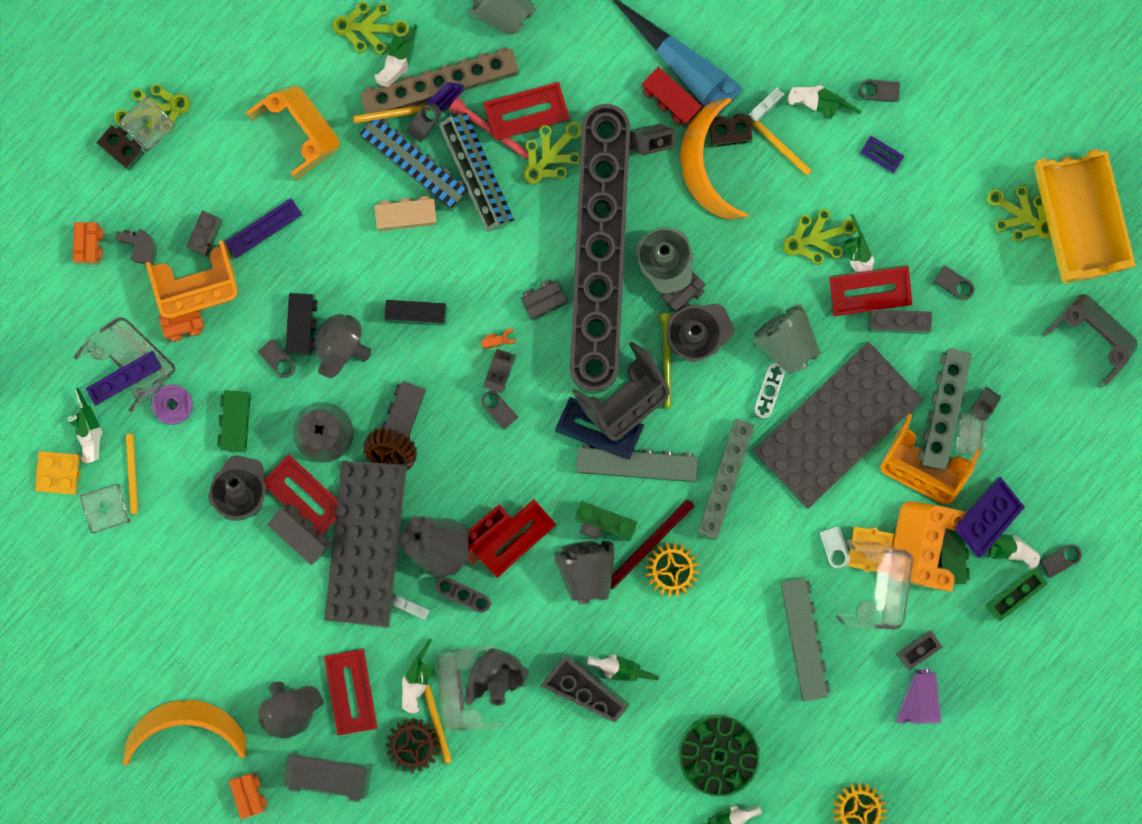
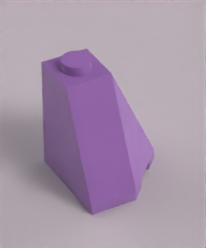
[895,669,941,724]

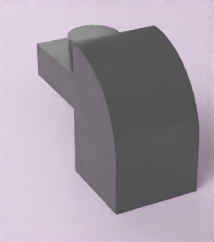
[116,229,157,265]
[483,349,516,393]

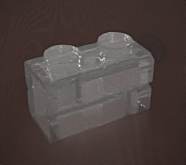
[955,413,989,456]

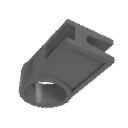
[859,79,900,102]
[406,103,441,142]
[934,265,975,300]
[257,339,295,378]
[971,386,1001,421]
[482,391,518,430]
[580,523,602,540]
[1040,545,1082,578]

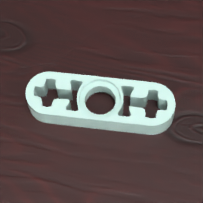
[754,363,785,419]

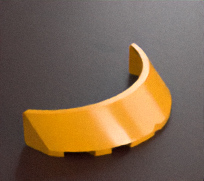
[680,98,748,220]
[123,700,247,765]

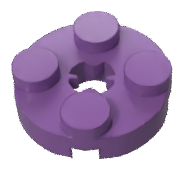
[152,384,193,425]

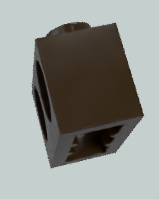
[709,114,753,148]
[96,125,145,171]

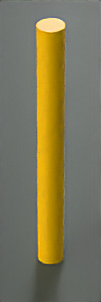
[353,104,429,124]
[750,119,812,176]
[126,434,138,514]
[424,684,452,764]

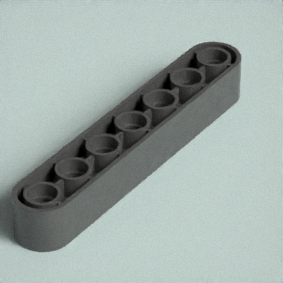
[570,104,630,394]

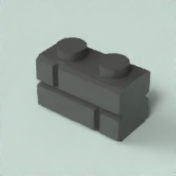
[629,123,675,155]
[186,211,223,257]
[660,271,705,312]
[521,280,567,321]
[896,630,943,670]

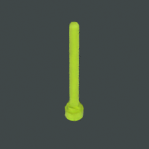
[658,313,674,409]

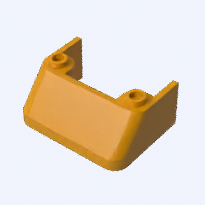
[246,86,340,181]
[881,413,981,504]

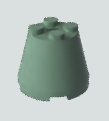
[466,0,536,35]
[751,304,822,374]

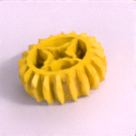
[645,543,700,597]
[832,783,887,824]

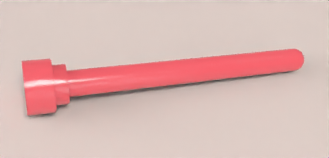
[449,97,528,160]

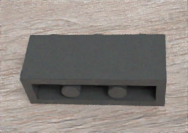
[869,310,932,334]
[382,381,426,437]
[267,503,332,565]

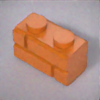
[73,222,104,265]
[159,310,206,343]
[229,772,268,819]

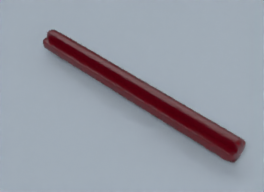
[610,499,694,590]

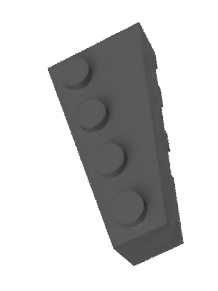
[540,653,629,722]

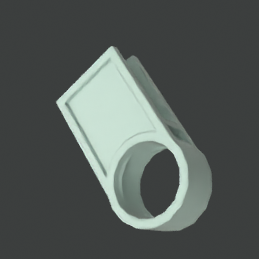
[748,87,784,123]
[820,526,850,569]
[392,594,430,620]

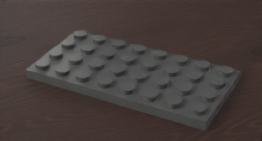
[753,342,924,509]
[324,461,407,628]

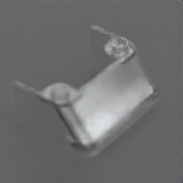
[74,317,175,412]
[836,540,913,630]
[436,645,504,731]

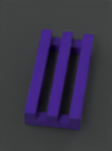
[426,82,465,112]
[860,136,904,174]

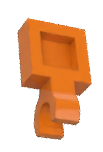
[481,329,516,350]

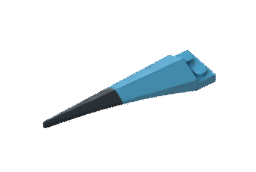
[613,0,743,117]

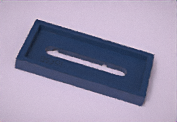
[555,397,644,460]

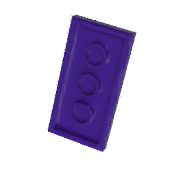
[953,477,1025,558]

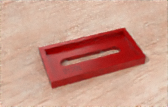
[483,82,570,142]
[829,265,913,316]
[264,454,337,533]
[474,499,557,578]
[324,649,378,736]

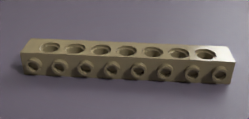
[360,47,519,114]

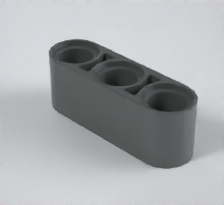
[436,577,491,613]

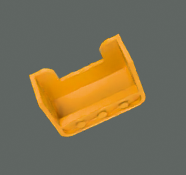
[146,240,238,319]
[887,501,966,592]

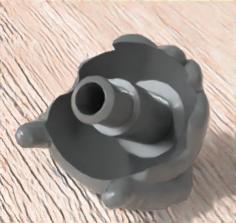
[465,648,528,706]

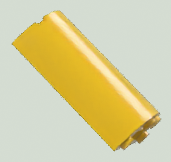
[1033,149,1136,283]

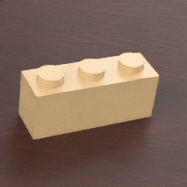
[375,196,437,232]

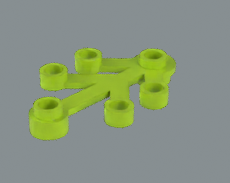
[332,2,409,55]
[114,84,191,140]
[523,122,582,184]
[986,186,1051,242]
[783,209,857,265]

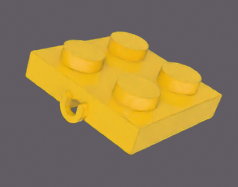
[35,451,81,495]
[847,526,894,573]

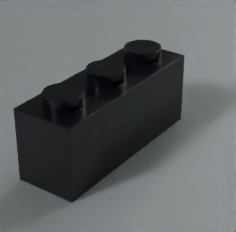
[285,293,318,356]
[385,300,447,326]

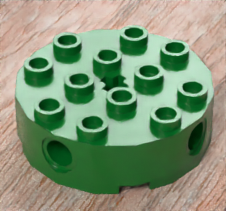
[679,715,759,796]

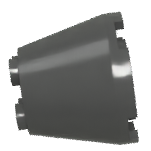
[293,402,353,462]
[399,516,470,578]
[553,541,615,604]

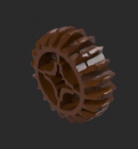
[363,427,417,471]
[386,718,440,773]

